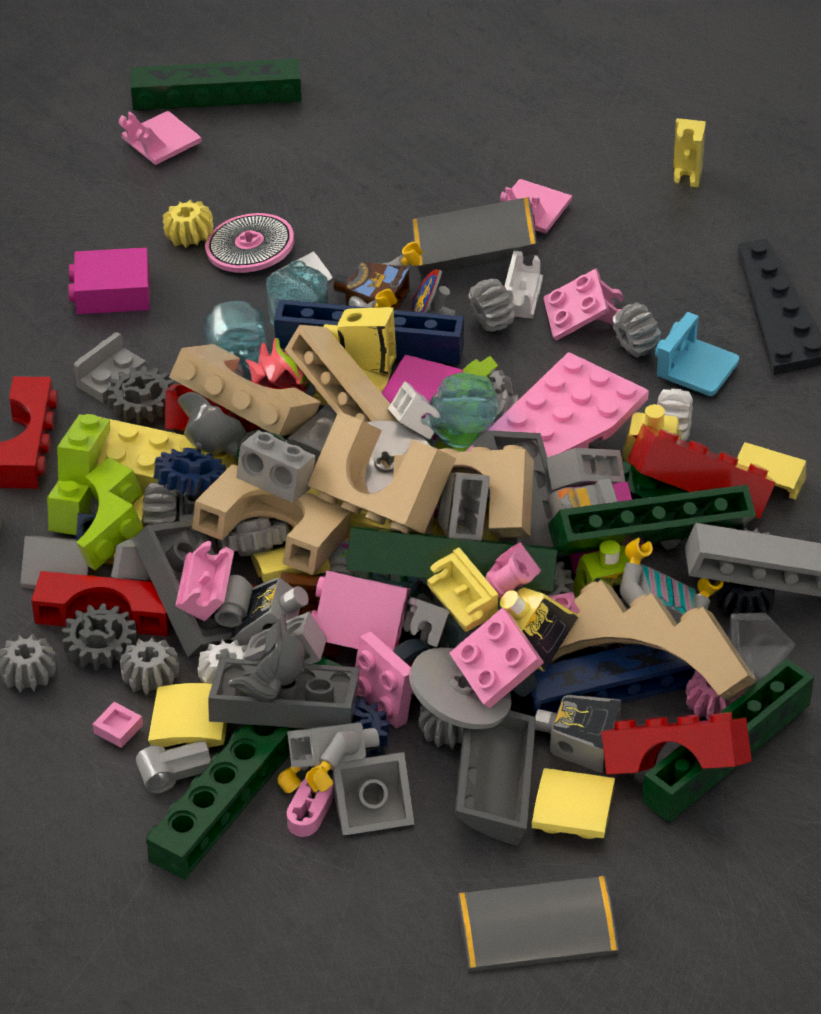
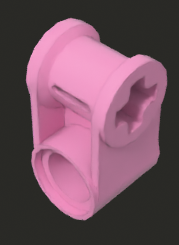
[486,542,541,599]

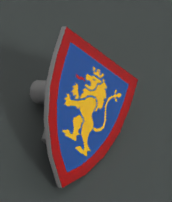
[411,269,455,315]

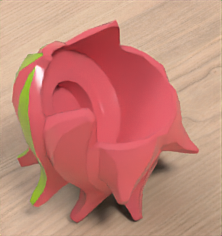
[245,338,309,393]

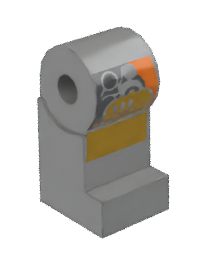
[547,478,617,517]

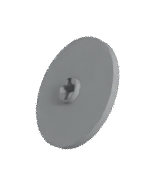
[365,420,430,494]
[409,647,511,729]

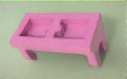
[175,541,234,621]

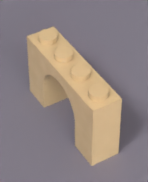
[169,344,321,436]
[307,412,456,534]
[390,445,534,539]
[192,464,352,575]

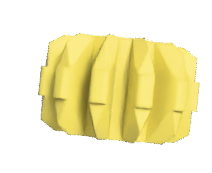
[163,200,214,248]

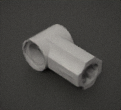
[136,741,211,794]

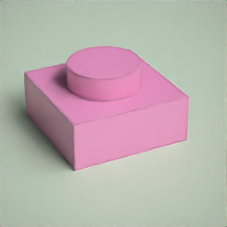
[92,702,143,748]

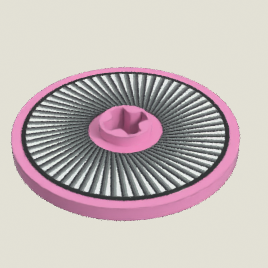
[205,213,294,273]

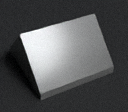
[20,536,94,589]
[332,752,414,836]

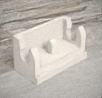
[505,251,543,319]
[388,381,440,439]

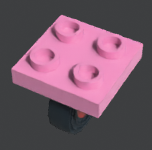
[450,608,544,708]
[355,631,431,729]

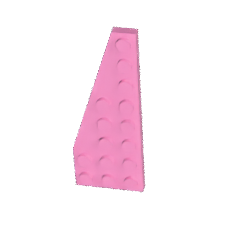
[434,352,649,518]

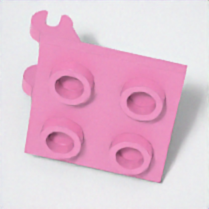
[119,111,202,165]
[500,179,572,234]
[543,268,623,341]

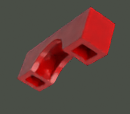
[0,376,59,489]
[31,571,172,637]
[601,712,752,774]

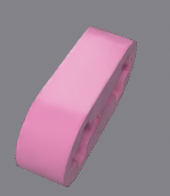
[286,778,334,837]

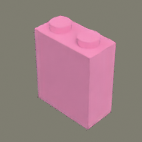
[311,571,411,649]

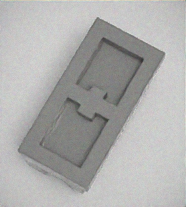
[403,596,450,647]

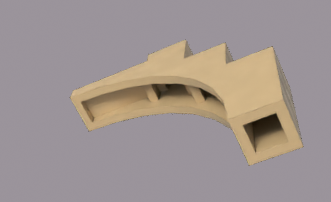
[549,580,757,701]

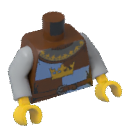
[333,242,423,310]

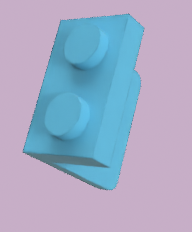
[655,312,739,396]

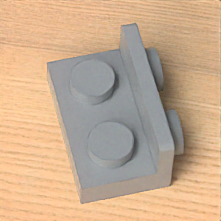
[74,332,146,403]

